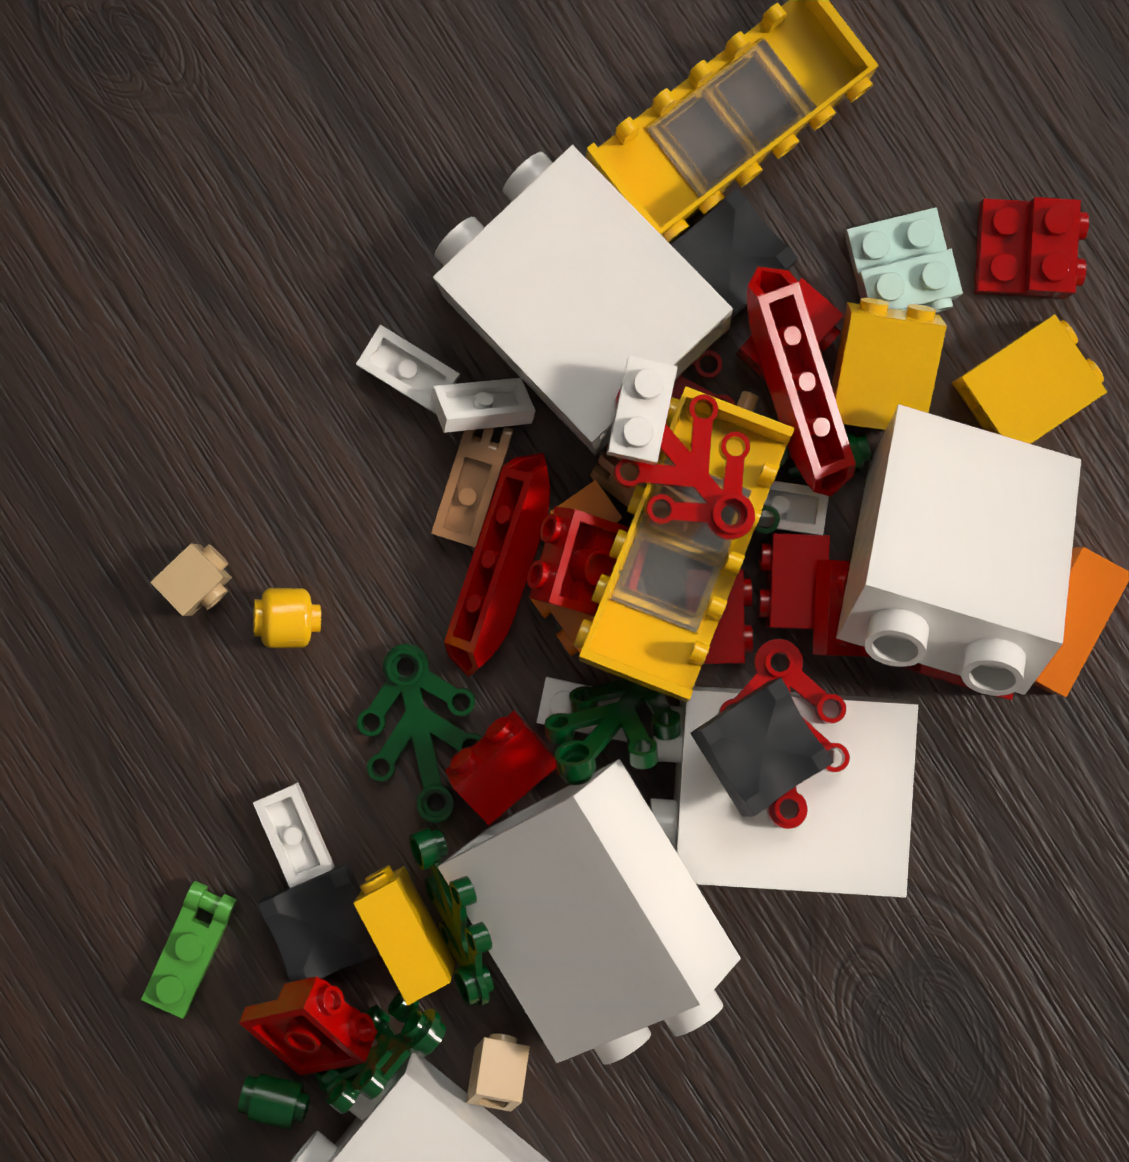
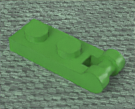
[141,881,238,1019]

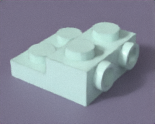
[844,207,963,313]

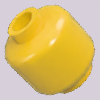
[253,588,321,648]

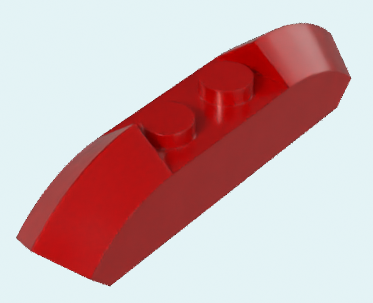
[747,266,856,497]
[444,453,550,677]

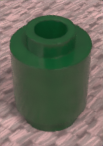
[238,1073,310,1130]

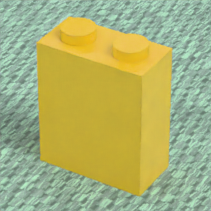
[831,298,947,430]
[952,315,1107,444]
[353,865,456,1006]

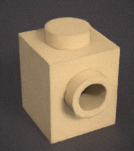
[150,543,232,616]
[466,1034,530,1112]

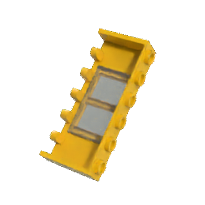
[586,0,879,243]
[574,387,794,703]

